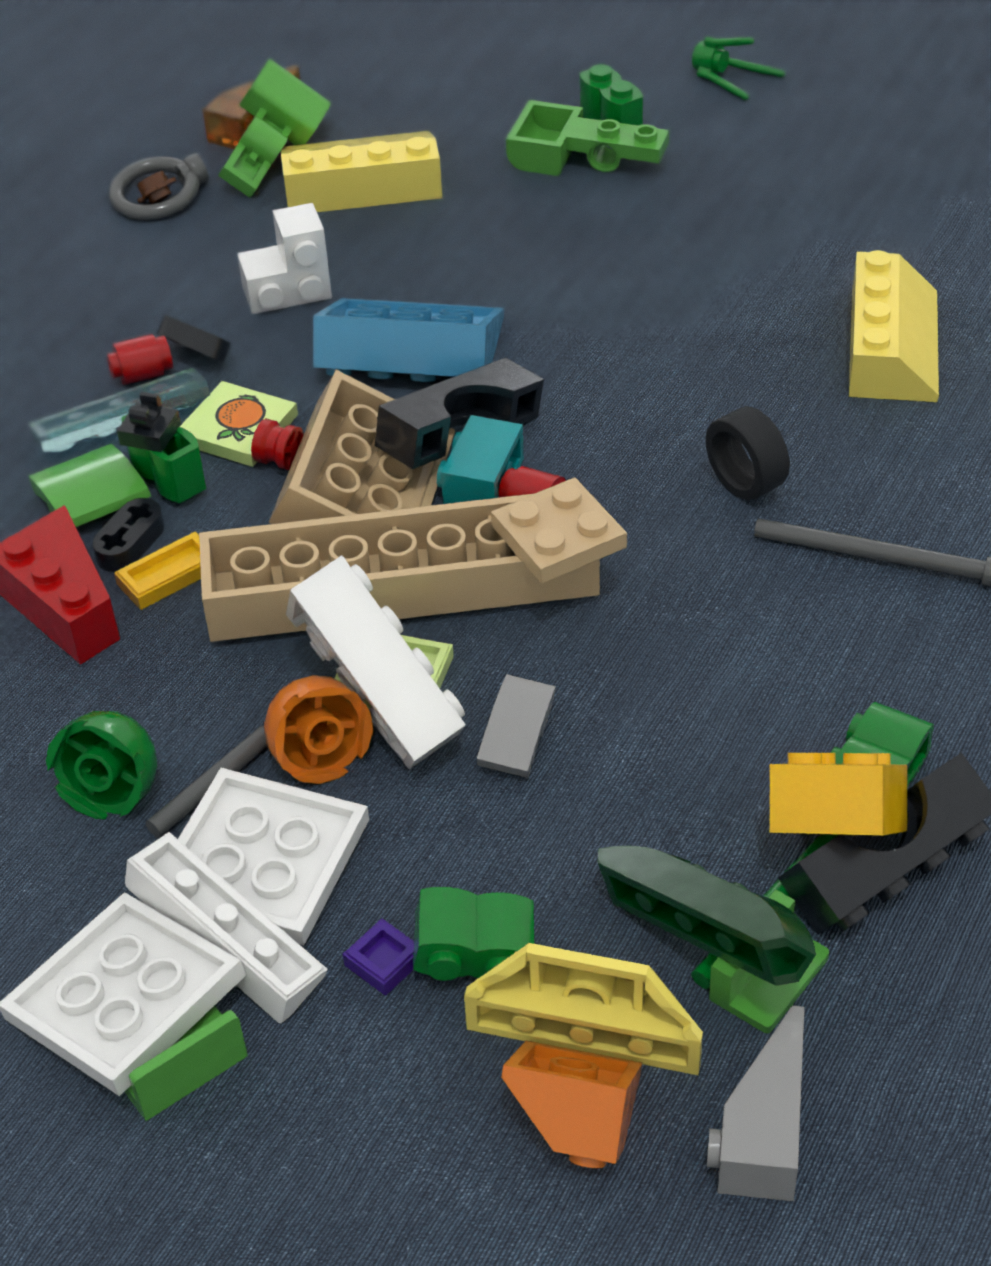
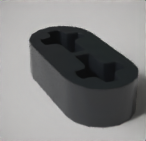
[156,315,232,363]
[93,498,164,572]

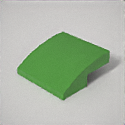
[28,444,151,527]

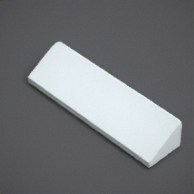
[125,832,328,1024]

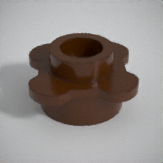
[137,171,177,204]

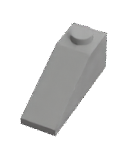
[707,1006,804,1201]

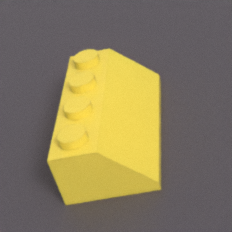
[849,250,939,402]

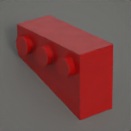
[0,505,120,665]

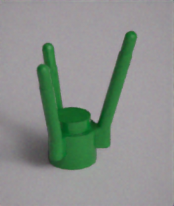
[692,36,785,100]

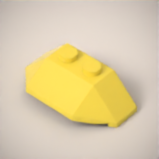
[464,943,703,1076]

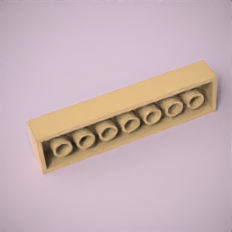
[199,494,600,642]

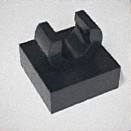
[117,391,181,453]

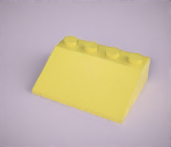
[281,131,442,212]

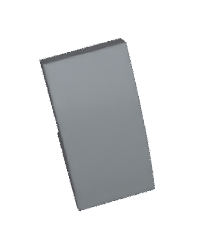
[477,674,556,778]

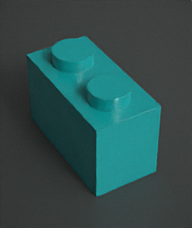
[436,415,524,504]

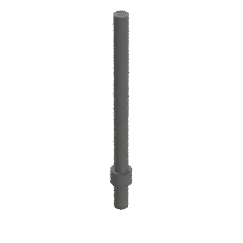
[754,518,991,587]

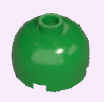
[46,711,157,819]

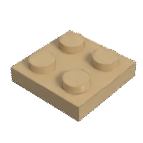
[491,477,627,584]

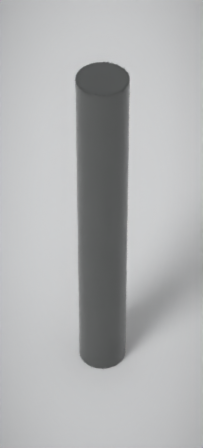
[145,726,268,838]

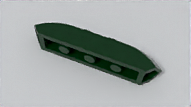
[597,846,816,986]

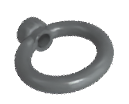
[109,153,209,220]

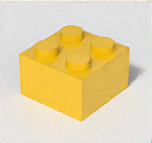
[770,753,907,836]

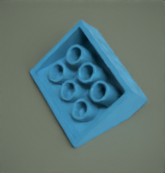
[313,298,504,382]

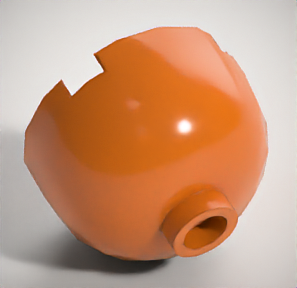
[264,675,373,784]

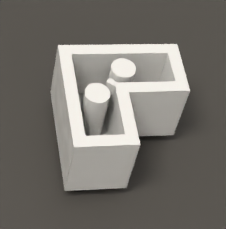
[237,203,332,314]

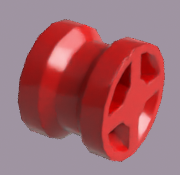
[251,418,304,470]

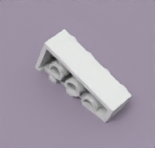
[286,555,466,770]

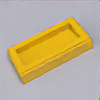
[114,531,201,610]

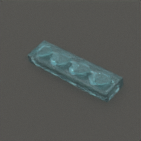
[28,368,210,453]

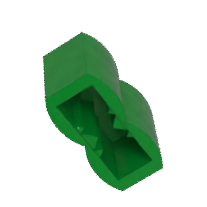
[580,64,643,126]
[121,414,206,503]
[831,702,934,788]
[413,887,534,981]

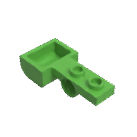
[218,58,331,198]
[506,100,669,176]

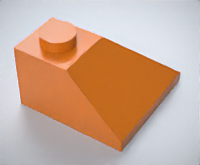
[501,1040,642,1168]

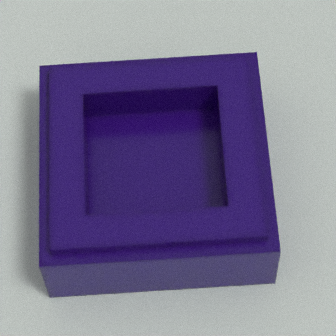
[342,918,414,996]

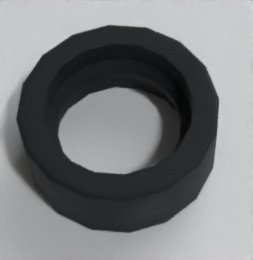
[705,406,790,501]

